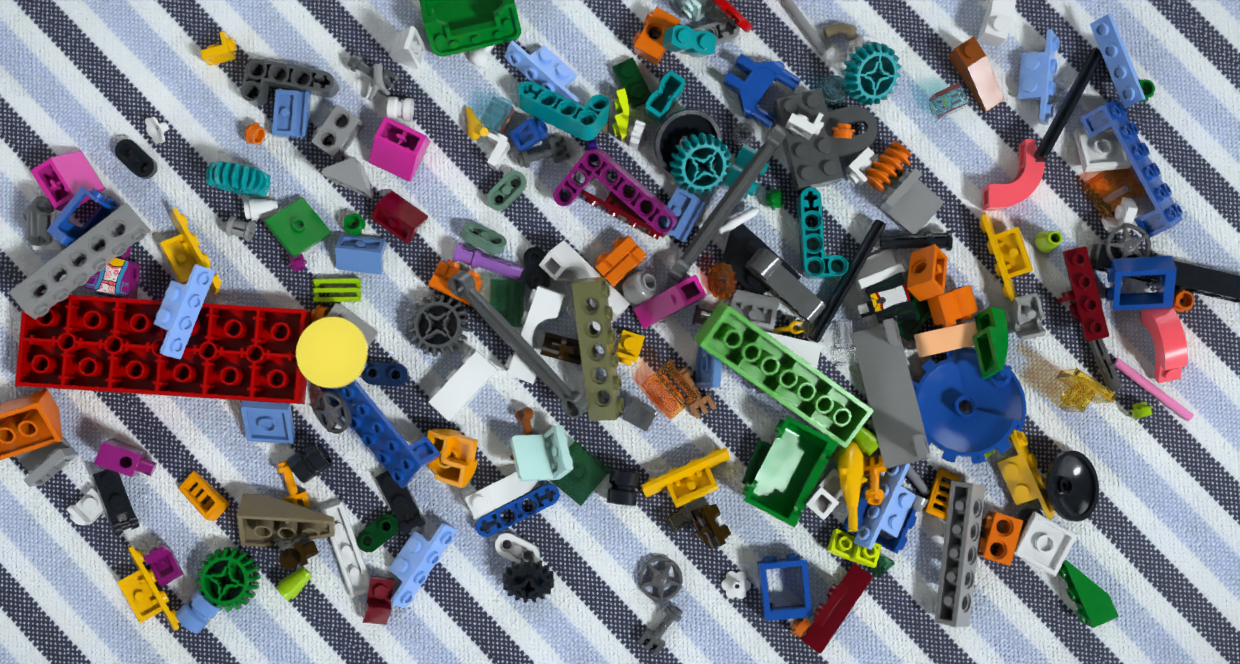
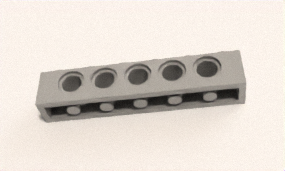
[9,203,151,319]
[934,481,986,627]

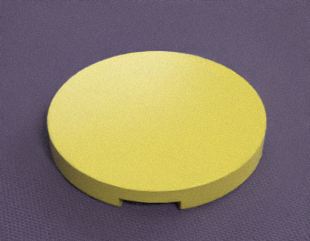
[296,317,368,388]

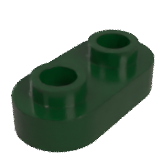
[357,514,400,552]

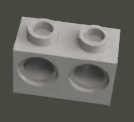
[311,104,365,162]

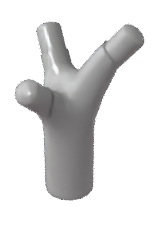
[368,64,390,101]

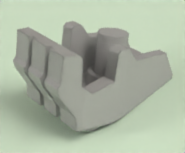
[1010,293,1046,341]

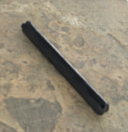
[1034,47,1103,162]
[808,219,886,343]

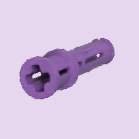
[452,242,524,281]

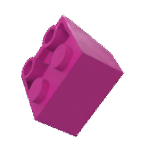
[369,116,430,183]
[30,150,106,211]

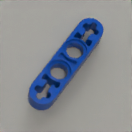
[476,484,560,537]

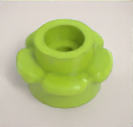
[1129,402,1153,419]

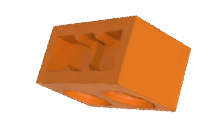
[978,511,1023,566]

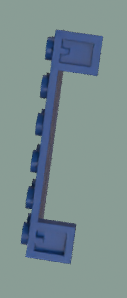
[1079,99,1183,238]
[319,363,440,488]

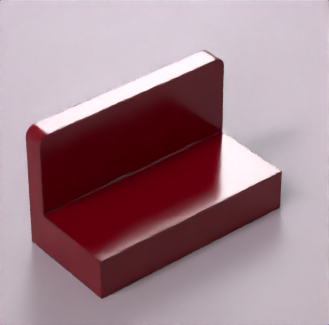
[371,191,428,245]

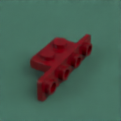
[582,187,666,240]
[1063,246,1109,342]
[802,564,873,654]

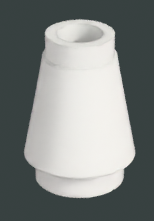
[244,198,279,221]

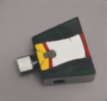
[858,272,917,325]

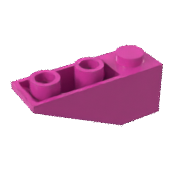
[633,275,707,329]

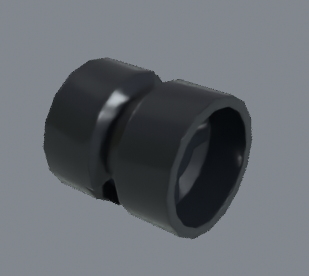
[287,440,333,483]
[606,469,640,506]

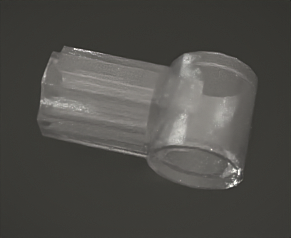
[830,320,857,366]

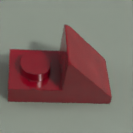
[362,576,394,625]

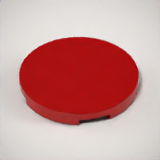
[712,0,754,33]

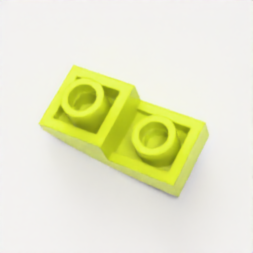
[612,88,629,142]
[827,529,882,568]

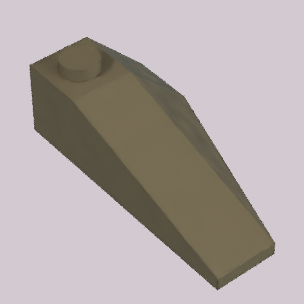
[237,493,335,547]

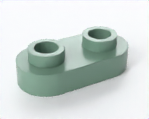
[487,171,527,211]
[461,222,507,254]

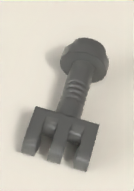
[348,54,400,97]
[517,136,570,168]
[637,604,683,656]

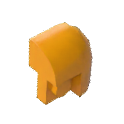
[427,429,478,488]

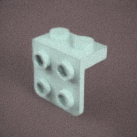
[510,425,573,481]

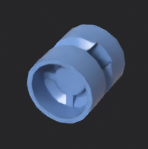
[175,591,222,634]

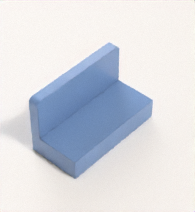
[335,234,386,274]

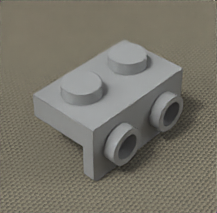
[730,290,780,333]

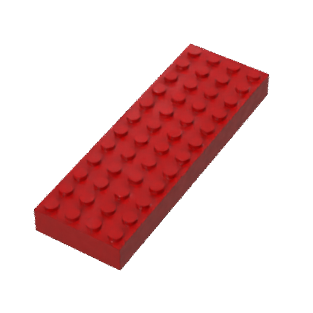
[15,293,312,404]

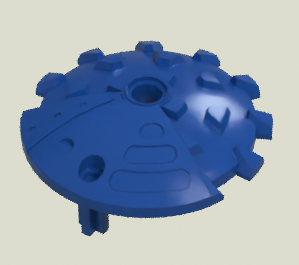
[912,349,1026,464]

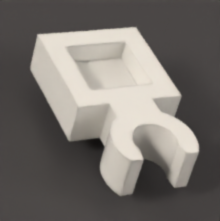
[627,120,646,149]

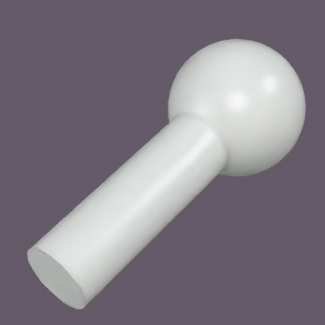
[470,45,495,66]

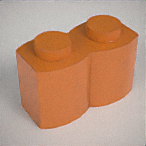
[927,285,978,328]

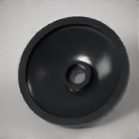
[654,109,722,174]
[1046,450,1099,522]

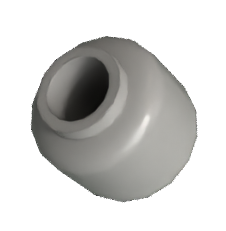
[622,271,657,305]

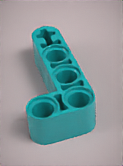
[518,81,610,141]
[797,187,849,280]

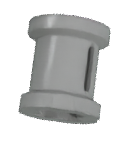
[225,216,256,242]

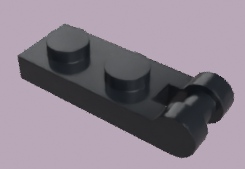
[92,469,139,536]
[375,471,426,535]

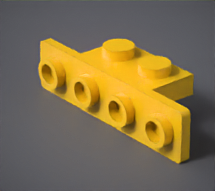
[159,208,222,295]
[979,213,1034,302]
[997,429,1056,519]
[641,447,730,508]
[117,546,179,631]

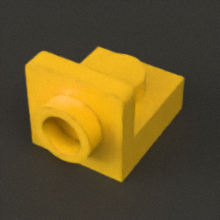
[200,31,237,66]
[616,330,645,366]

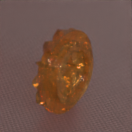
[707,262,737,299]

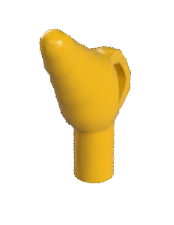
[465,106,488,140]

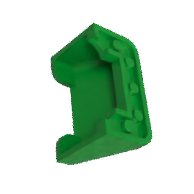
[420,0,521,57]
[741,416,839,528]

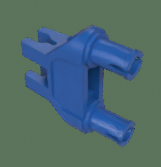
[723,54,802,129]

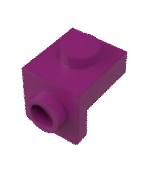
[143,546,184,587]

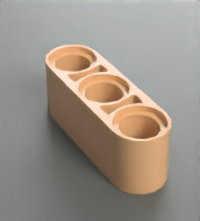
[914,321,978,357]

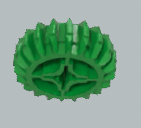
[195,547,261,612]

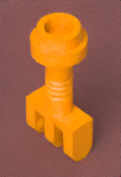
[864,455,887,505]
[276,460,311,508]

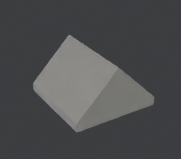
[321,157,375,200]

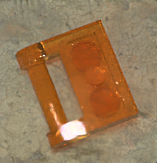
[1081,168,1145,218]
[640,359,701,420]

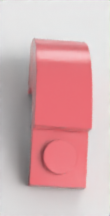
[983,139,1045,211]
[1140,307,1188,383]

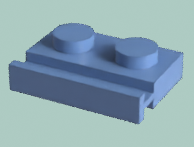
[272,89,311,139]
[660,187,707,243]

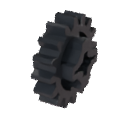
[503,558,554,603]

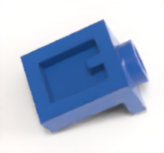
[509,118,550,153]

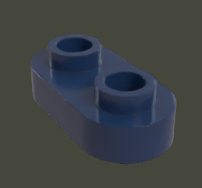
[361,362,409,387]

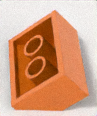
[0,389,63,460]

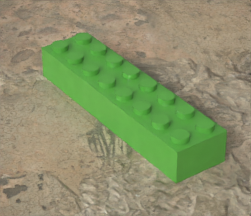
[693,300,874,448]

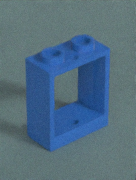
[1106,256,1177,310]
[757,554,813,621]

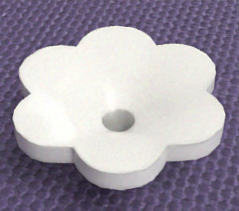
[145,117,169,144]
[721,571,751,599]

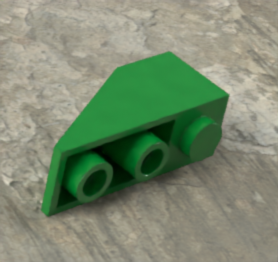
[1058,560,1119,628]

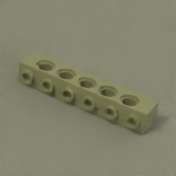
[571,277,624,421]

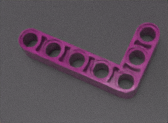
[553,148,677,233]

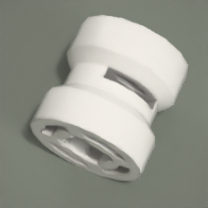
[387,96,414,122]

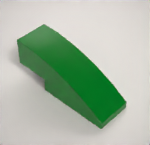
[973,307,1008,379]

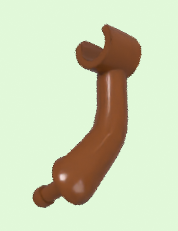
[510,407,534,460]

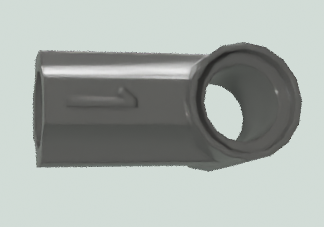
[23,196,54,246]

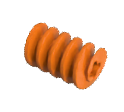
[865,141,911,193]

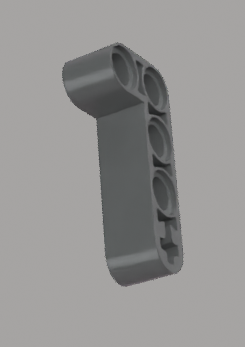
[241,59,339,107]
[745,248,826,324]

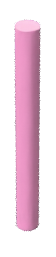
[1113,358,1194,421]

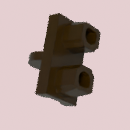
[540,332,582,365]
[690,504,731,549]
[279,540,319,569]

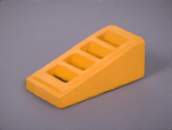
[922,468,962,520]
[178,471,230,521]

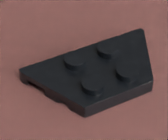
[720,223,801,294]

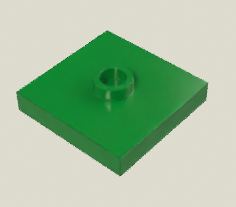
[264,197,331,259]

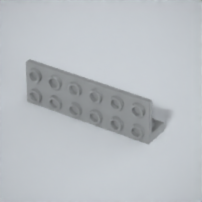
[851,318,932,468]

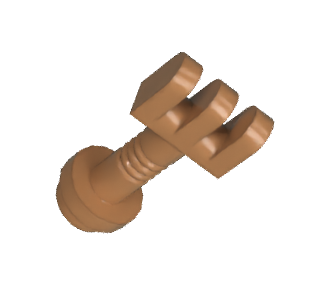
[675,366,717,419]

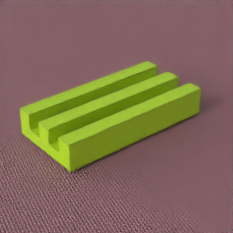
[313,278,361,303]

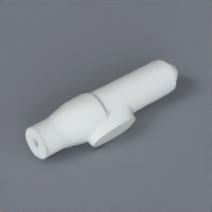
[719,207,759,234]

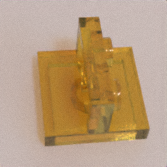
[1056,368,1117,412]

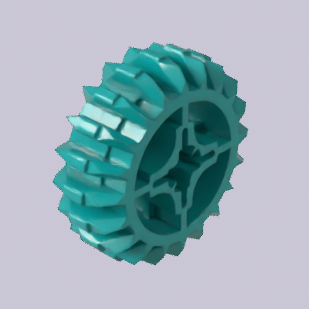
[841,42,902,105]
[669,132,732,196]
[206,161,271,197]

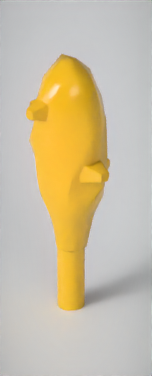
[834,440,867,532]

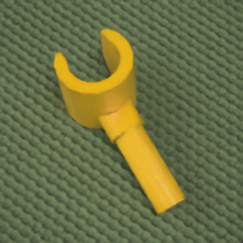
[773,319,805,334]

